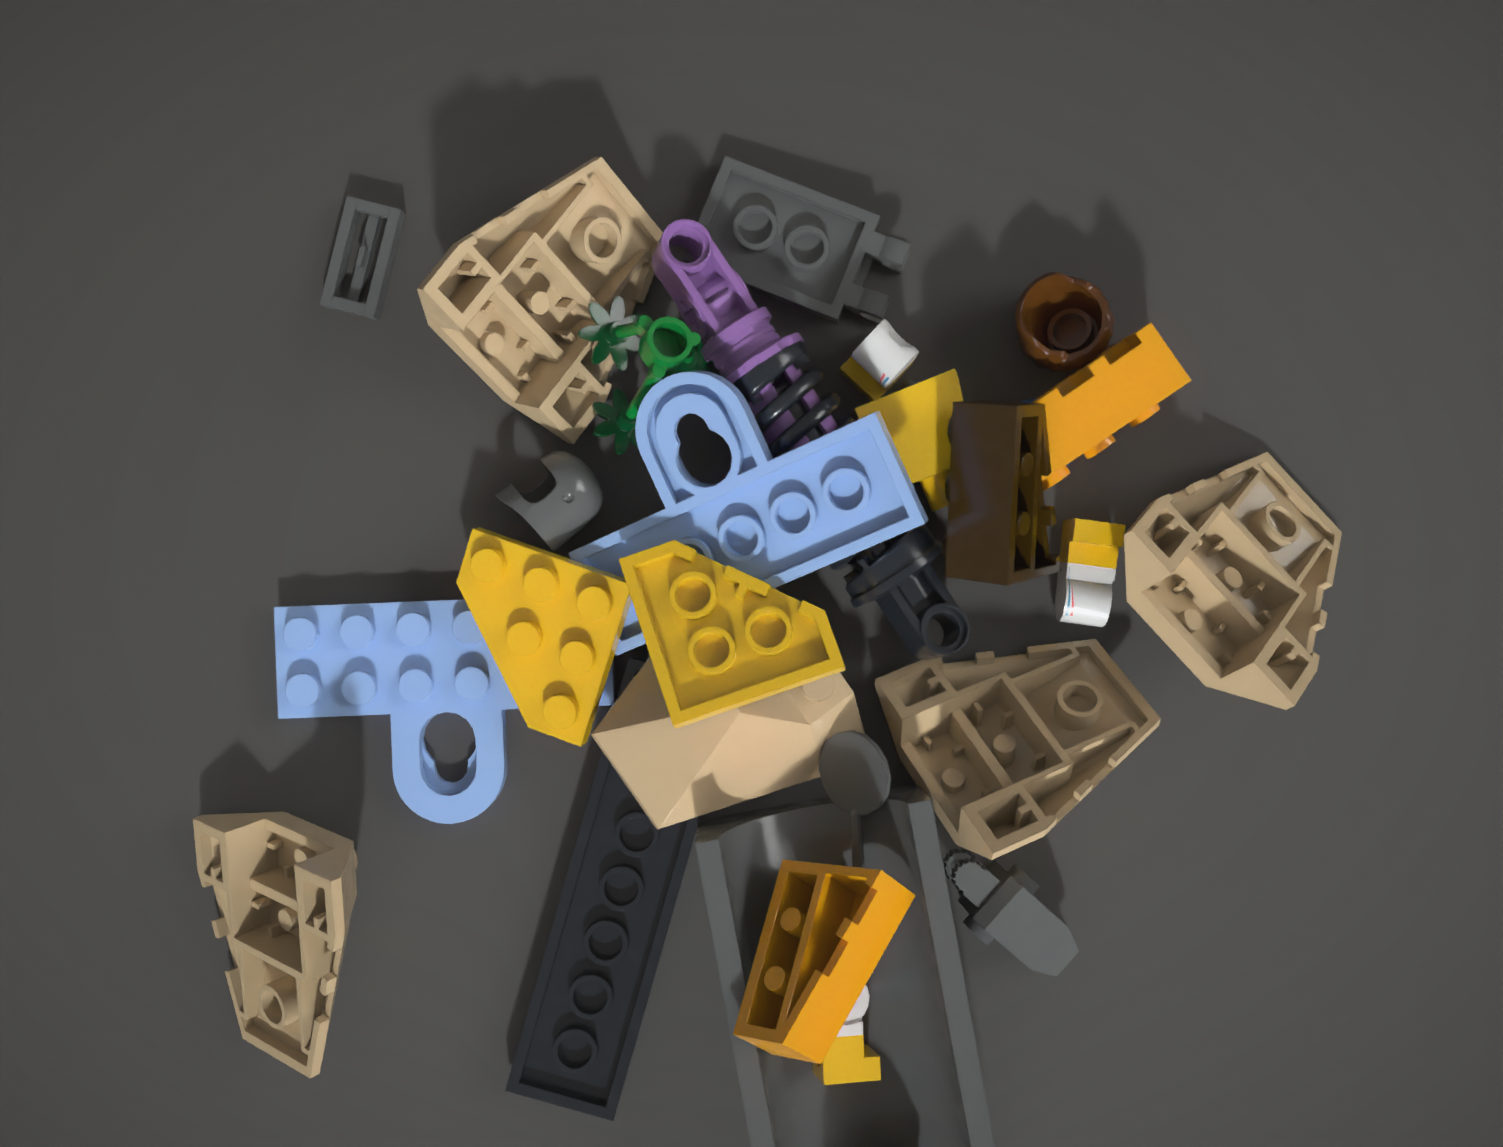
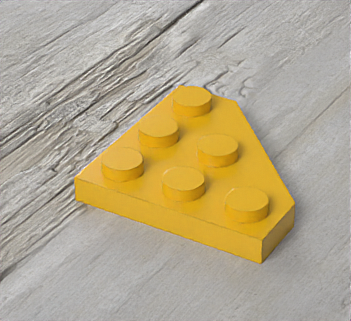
[456,527,632,747]
[619,540,845,729]

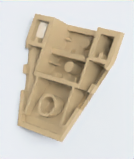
[417,157,663,444]
[1124,452,1342,710]
[591,588,865,829]
[875,639,1161,860]
[193,812,358,1078]

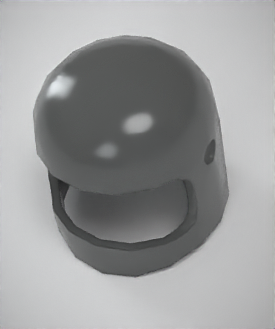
[495,451,604,551]

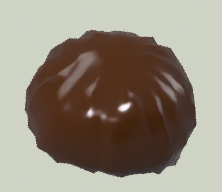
[1015,272,1115,373]

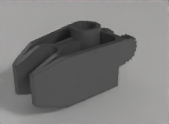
[942,847,1079,976]

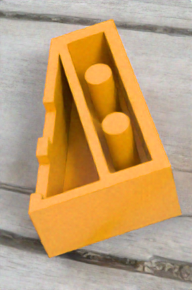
[1031,323,1192,491]
[733,859,916,1064]

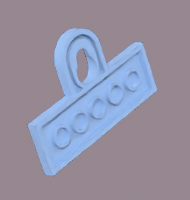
[568,370,928,656]
[274,599,616,824]

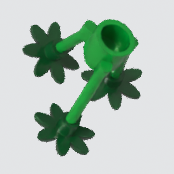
[578,296,714,455]

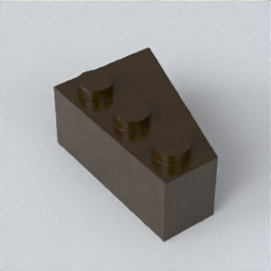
[942,400,1061,586]

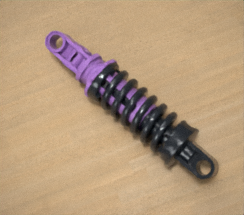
[652,219,970,660]

